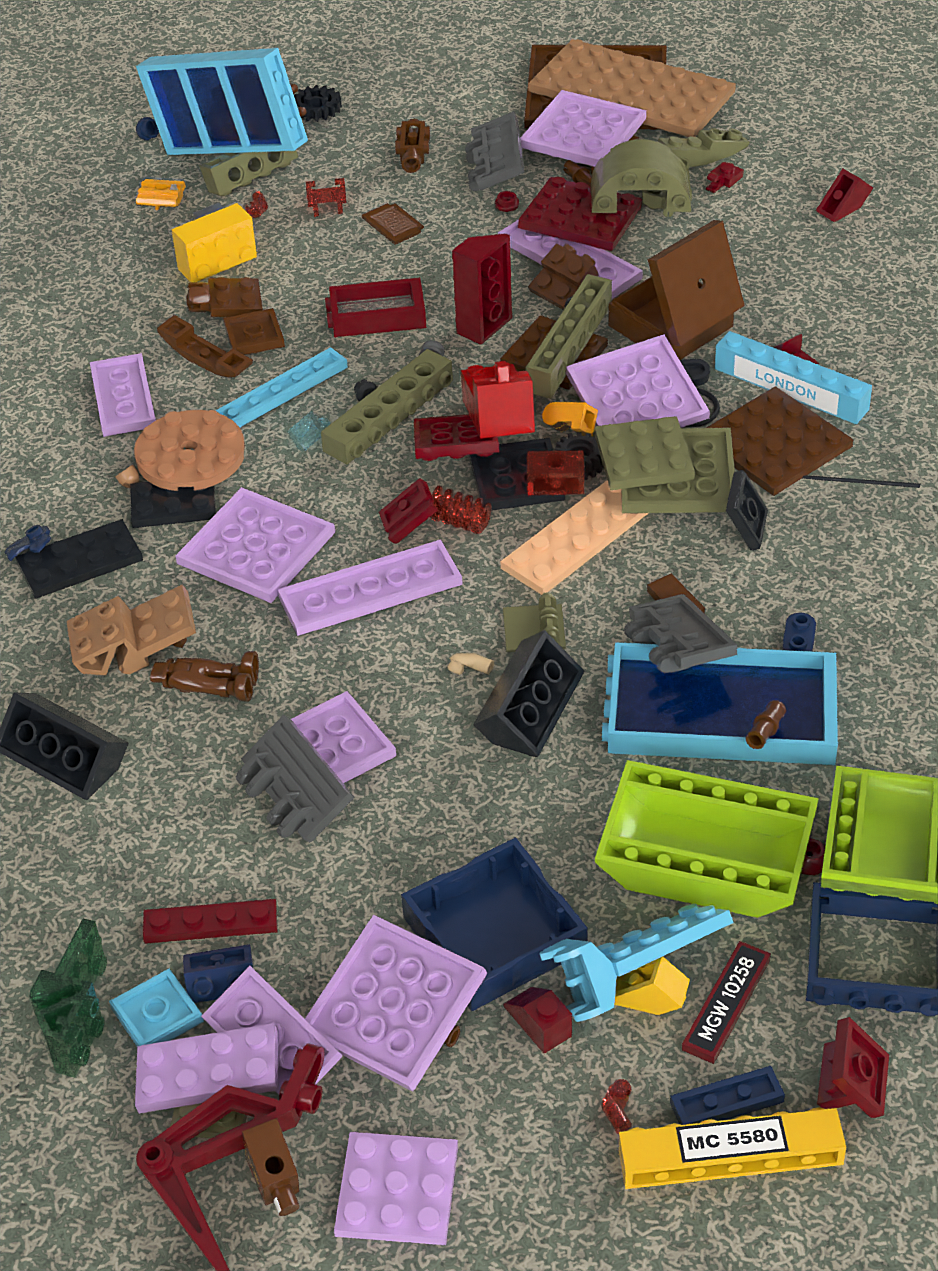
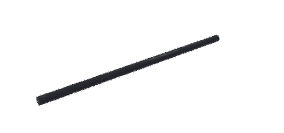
[802,475,921,488]

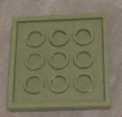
[621,428,735,514]

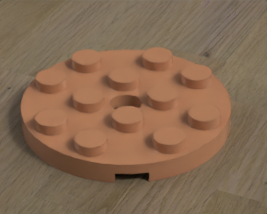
[134,410,245,491]

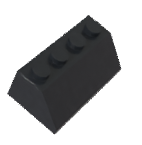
[473,630,585,757]
[0,692,129,800]

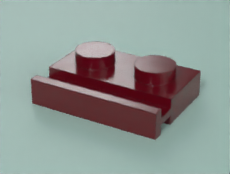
[379,478,438,544]

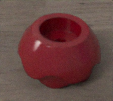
[801,838,826,875]

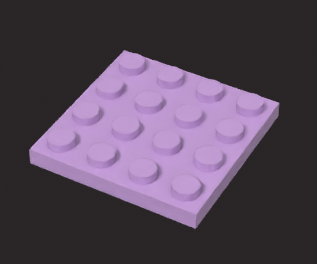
[520,90,646,167]
[566,334,710,428]
[176,487,335,603]
[305,915,487,1092]

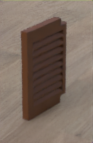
[362,203,424,245]

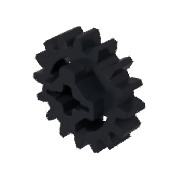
[293,85,342,122]

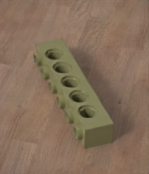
[526,274,612,399]
[321,349,453,465]

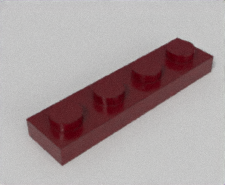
[143,899,278,944]

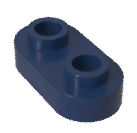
[782,613,816,652]

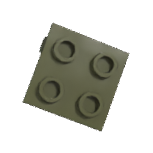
[503,592,566,652]

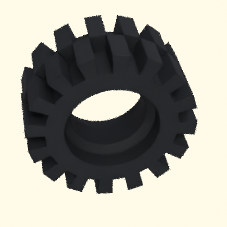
[555,432,604,481]

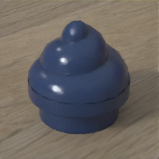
[136,117,159,141]

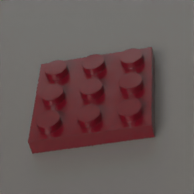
[414,414,499,461]

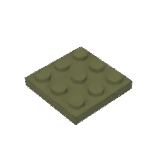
[595,416,695,490]

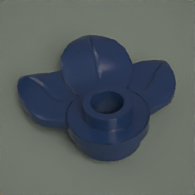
[4,525,51,561]

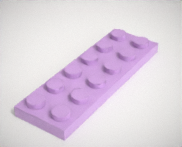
[498,220,643,299]
[277,540,462,636]

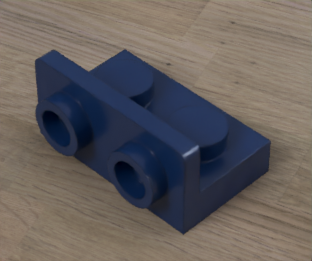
[183,944,253,1003]

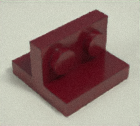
[817,1017,889,1118]

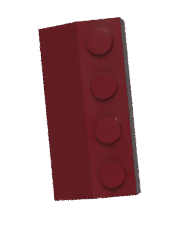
[452,233,512,345]

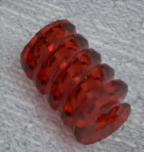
[430,485,492,534]

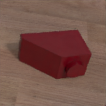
[815,168,873,222]
[503,987,572,1054]

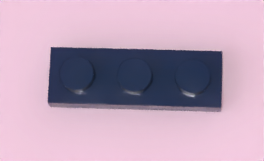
[670,1066,785,1125]

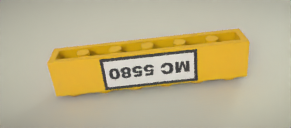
[619,1107,846,1189]

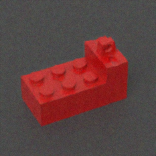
[461,361,535,439]

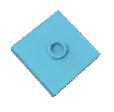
[109,968,204,1046]

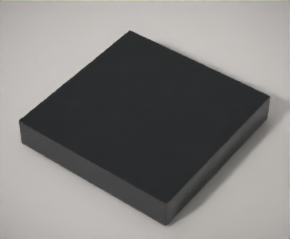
[726,470,768,551]

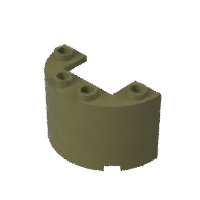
[591,139,691,213]

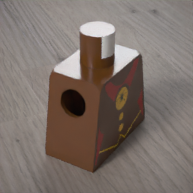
[242,1118,300,1216]

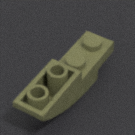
[658,128,750,167]

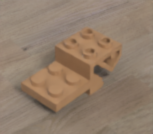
[67,585,196,675]

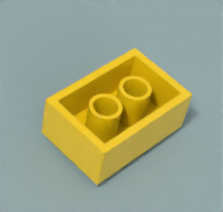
[171,203,257,282]

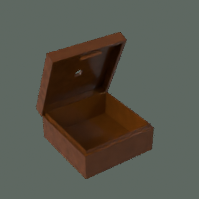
[608,220,745,360]

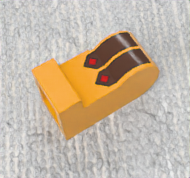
[542,402,598,437]

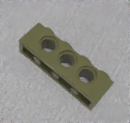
[199,129,298,196]

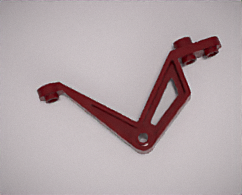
[136,1043,324,1271]

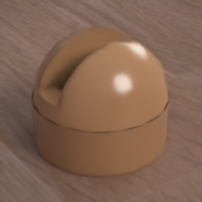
[115,465,140,488]

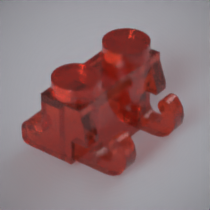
[305,178,347,217]

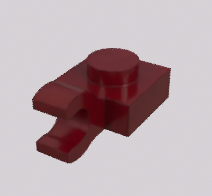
[706,162,744,193]

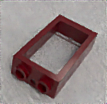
[325,277,427,337]

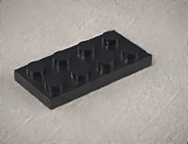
[15,519,143,599]

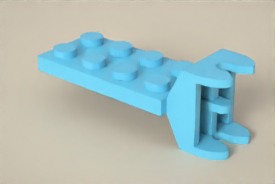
[539,904,733,1022]

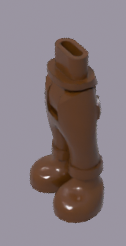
[150,651,259,702]

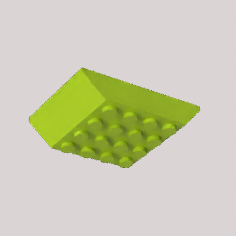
[595,760,819,918]
[821,766,938,904]

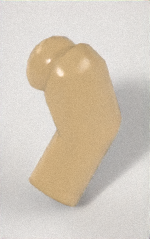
[448,653,494,675]

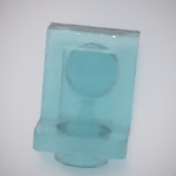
[287,410,331,452]

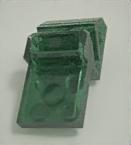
[29,918,107,1078]

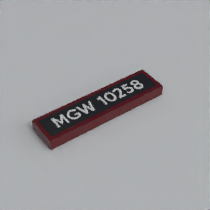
[682,941,771,1064]

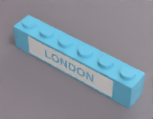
[715,331,872,424]

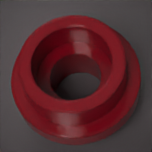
[495,191,519,212]

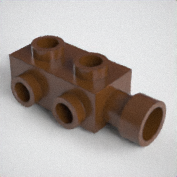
[395,118,430,173]

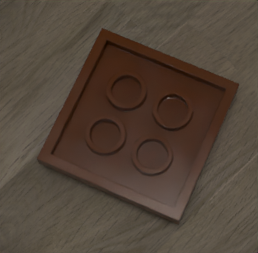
[500,315,608,390]

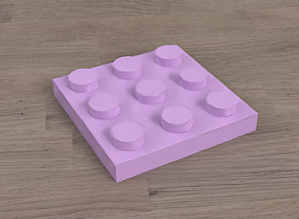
[291,691,396,783]
[334,1132,458,1245]

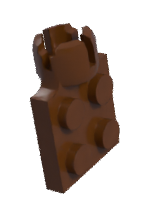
[186,277,263,317]

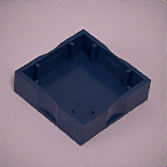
[401,837,588,1011]

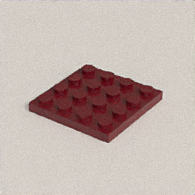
[518,177,643,251]

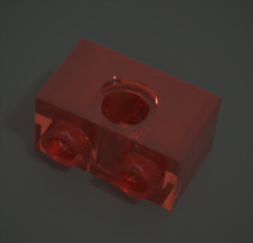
[527,450,584,495]

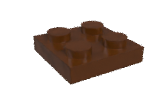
[223,308,285,355]

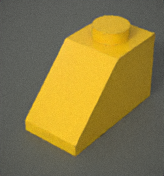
[614,956,690,1015]

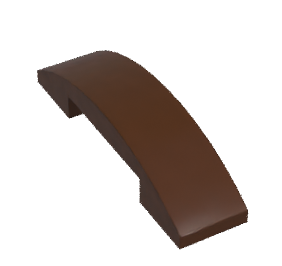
[157,315,253,377]

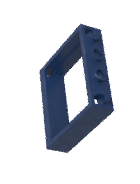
[806,882,938,1016]

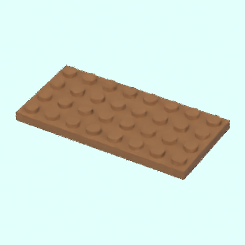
[528,39,736,137]

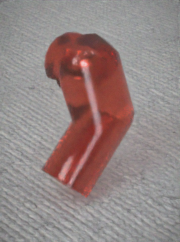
[245,191,268,218]
[601,1079,632,1134]

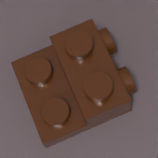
[528,243,599,310]

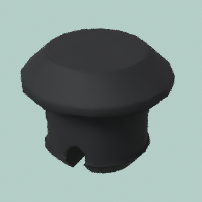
[354,379,377,402]

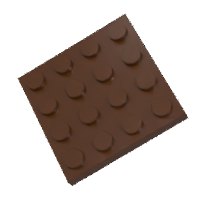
[706,386,853,496]

